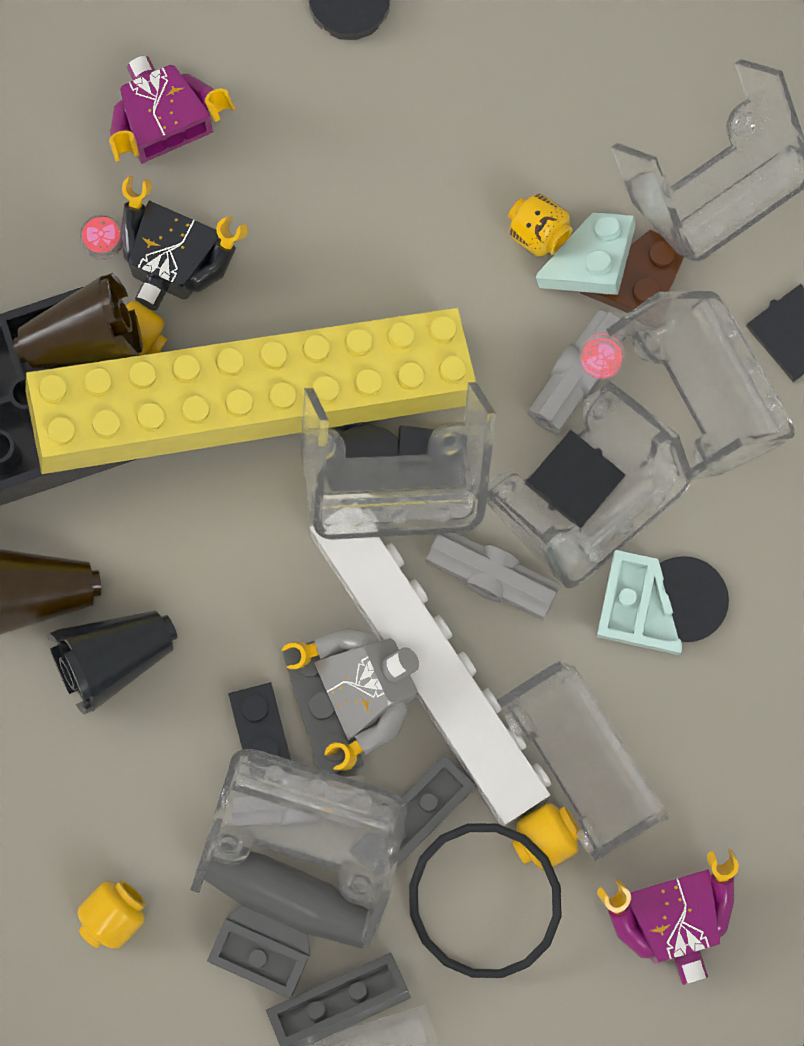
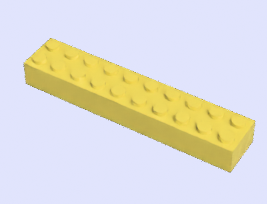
[26,308,478,474]

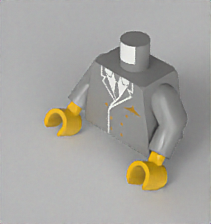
[281,628,419,771]

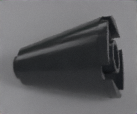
[47,610,178,715]

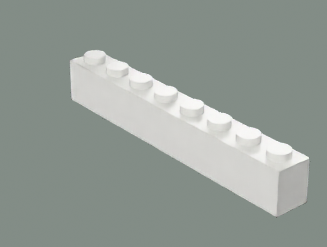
[309,500,551,827]

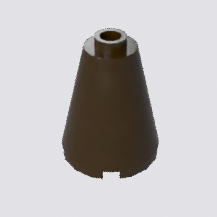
[14,273,143,369]
[0,549,101,635]

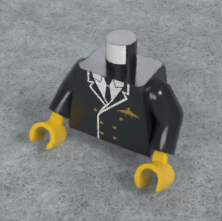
[121,175,248,311]

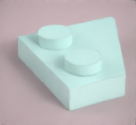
[536,212,636,295]
[596,550,682,655]

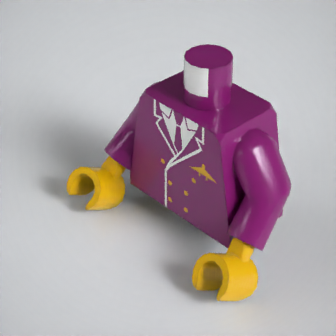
[109,56,236,164]
[597,849,739,985]

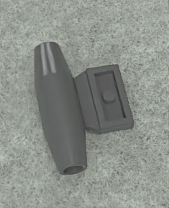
[196,841,377,999]

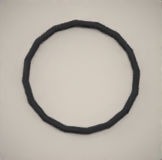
[409,823,562,978]

